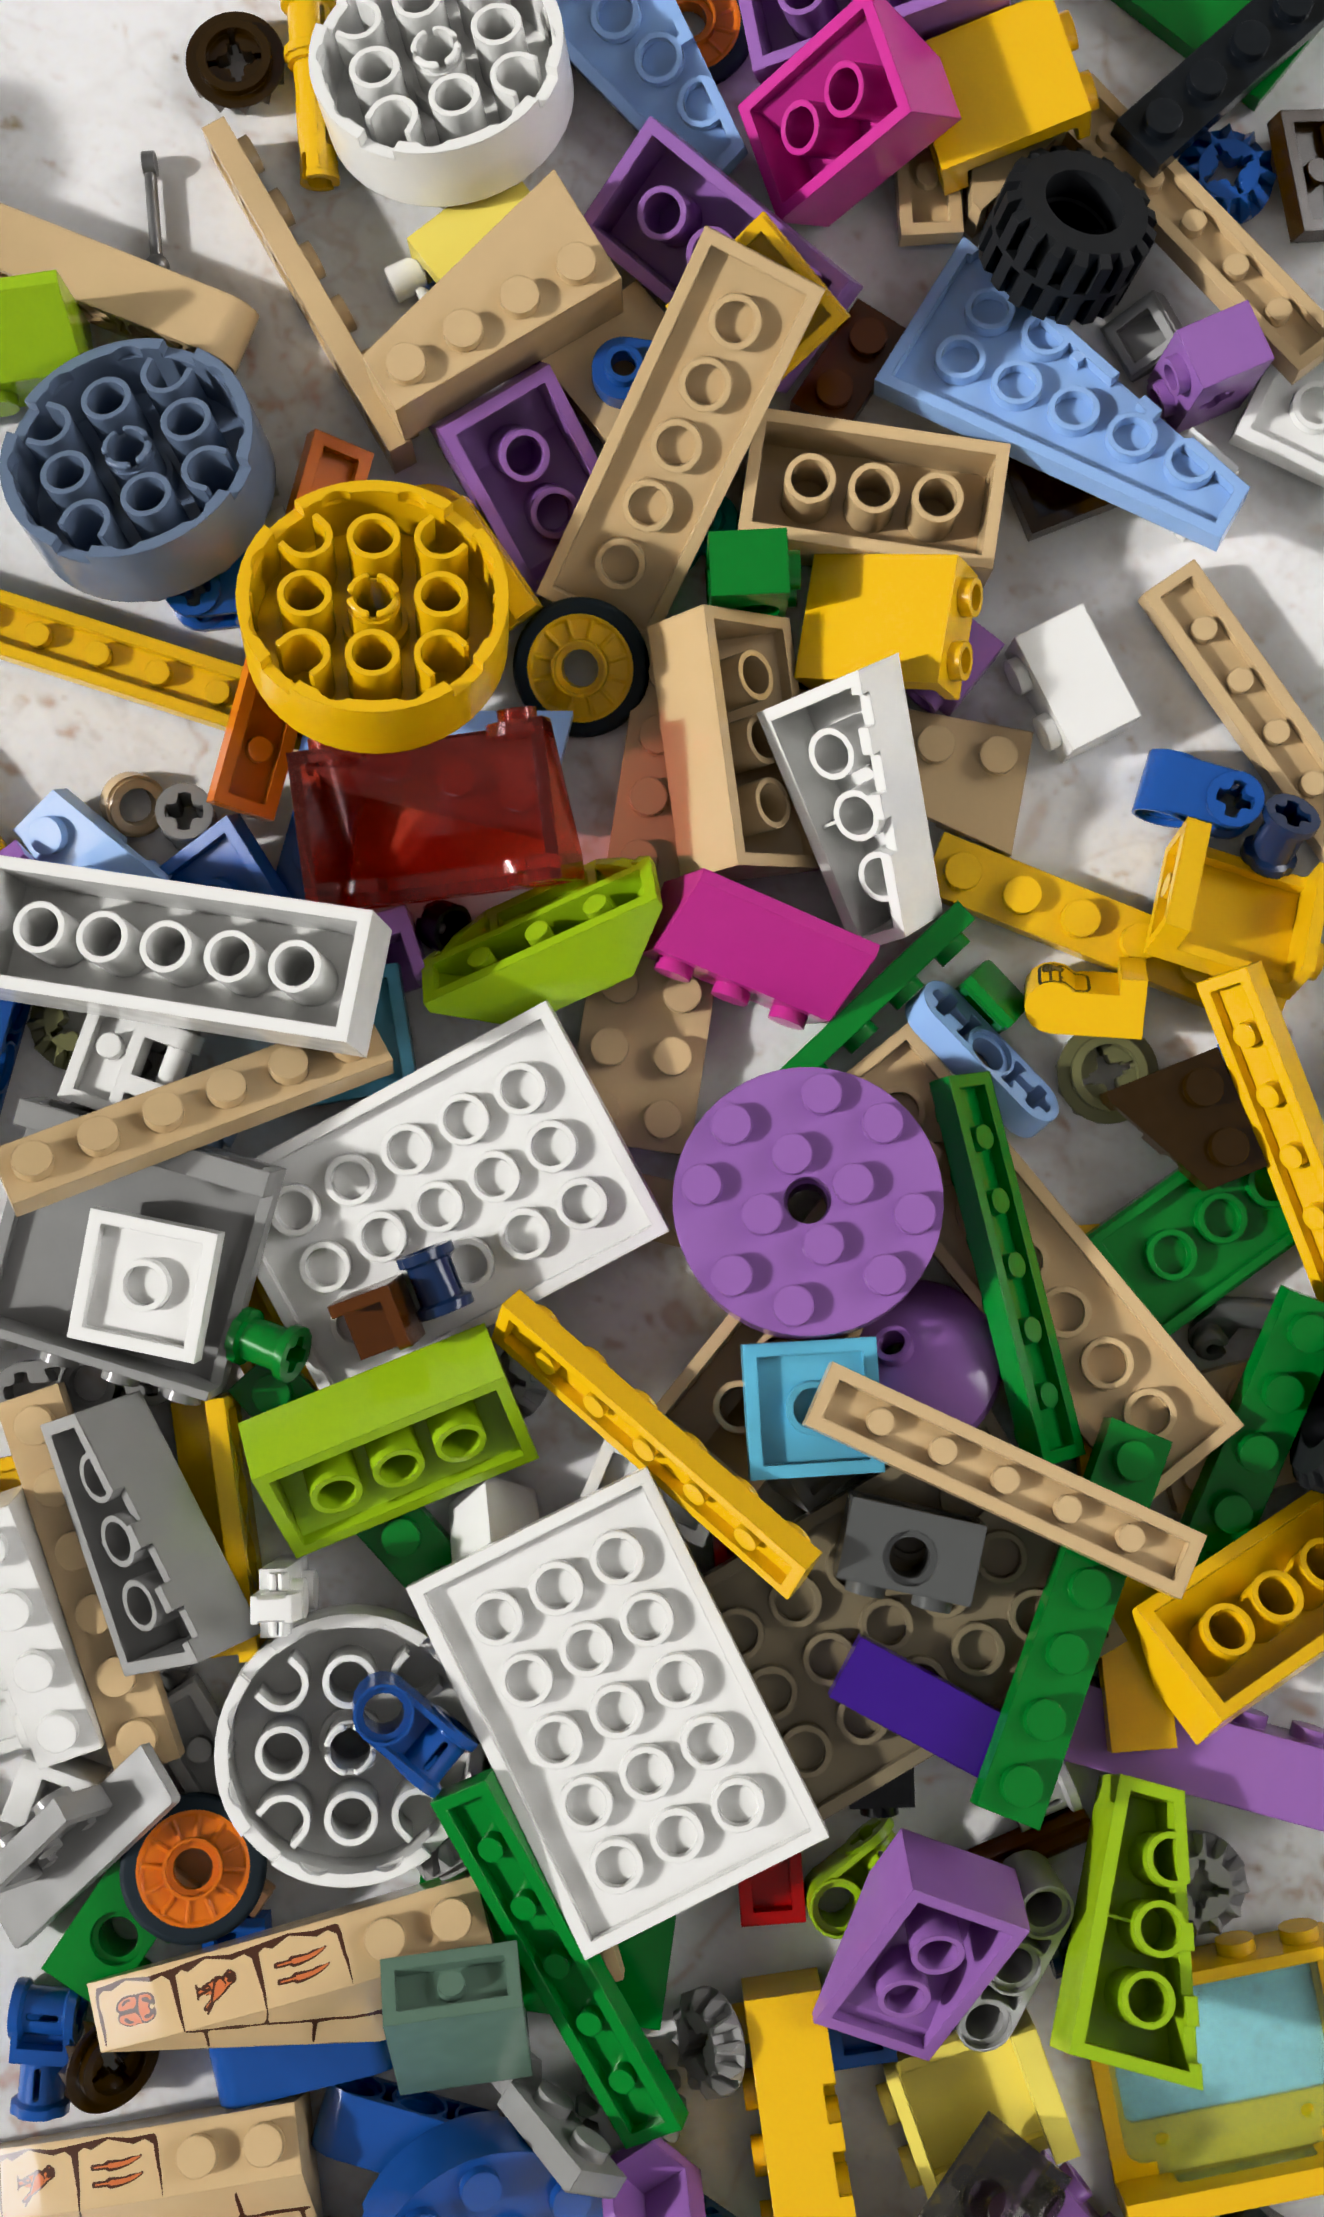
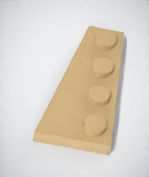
[799,689,1034,857]

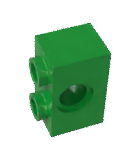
[705,528,801,617]
[41,1857,170,2003]

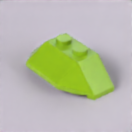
[421,856,663,1024]

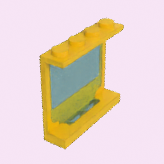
[1089,1918,1324,2217]

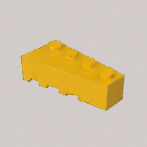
[731,1967,856,2217]

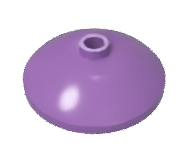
[860,1280,1001,1428]

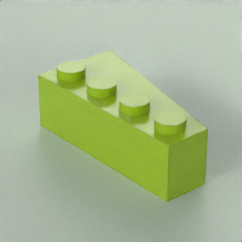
[1049,1773,1204,2091]

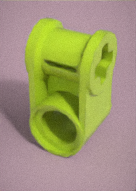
[804,1817,896,1939]

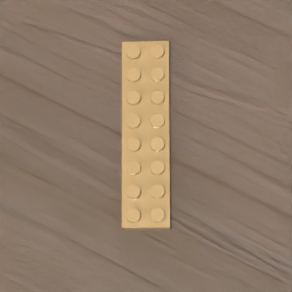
[577,644,714,1155]
[846,1023,1244,1499]

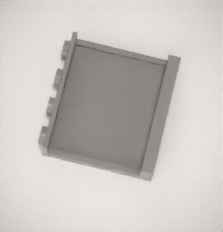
[0,1097,286,1406]

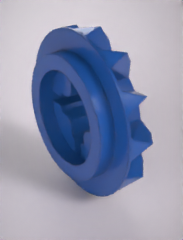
[1178,123,1277,225]

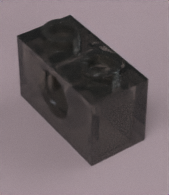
[917,2110,1072,2217]

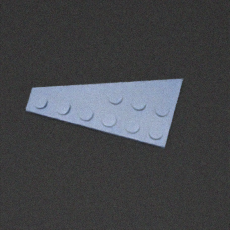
[556,0,748,175]
[874,236,1250,552]

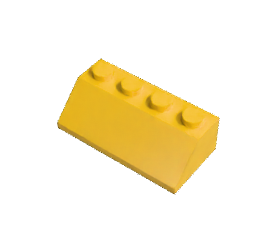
[1132,1490,1324,1745]

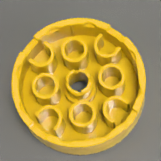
[235,480,509,754]

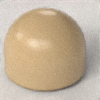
[100,772,163,837]

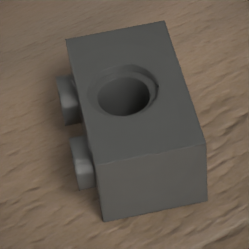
[832,1489,988,1614]

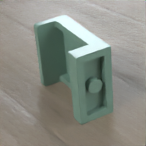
[380,1940,533,2095]

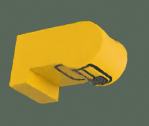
[1024,957,1148,1040]

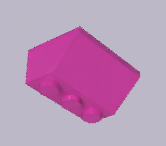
[737,0,962,227]
[643,868,880,1030]

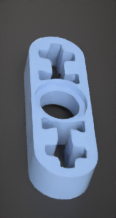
[905,981,1059,1138]

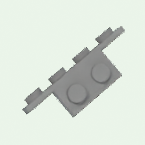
[0,1742,181,1948]

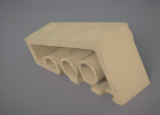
[362,169,623,440]

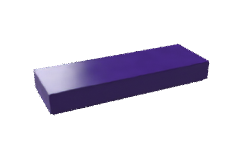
[828,1633,1001,1778]

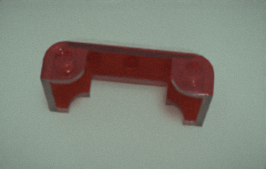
[286,706,586,909]

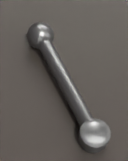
[140,150,170,269]

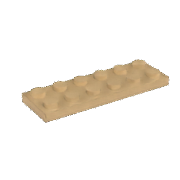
[536,225,826,644]

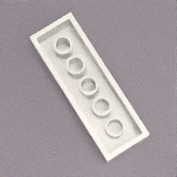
[0,855,392,1058]

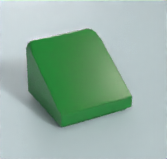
[955,960,1025,1034]

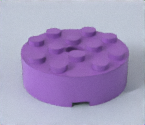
[673,1067,944,1340]

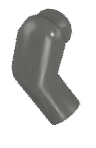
[1188,1296,1274,1361]

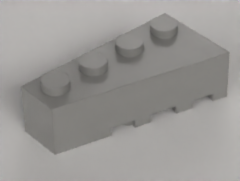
[40,1390,260,1677]

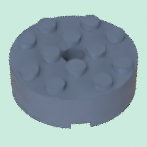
[0,338,276,602]

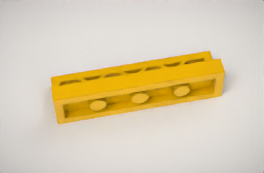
[170,1393,267,1663]

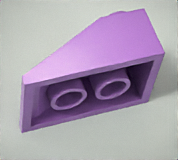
[428,361,598,597]
[812,1828,1031,2061]

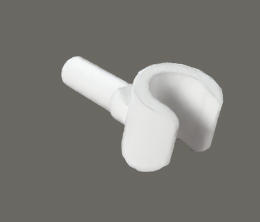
[384,258,430,303]

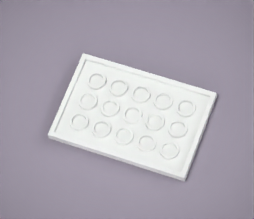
[254,1000,671,1390]
[405,1466,829,1960]

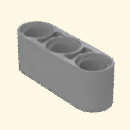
[955,1850,1074,2052]

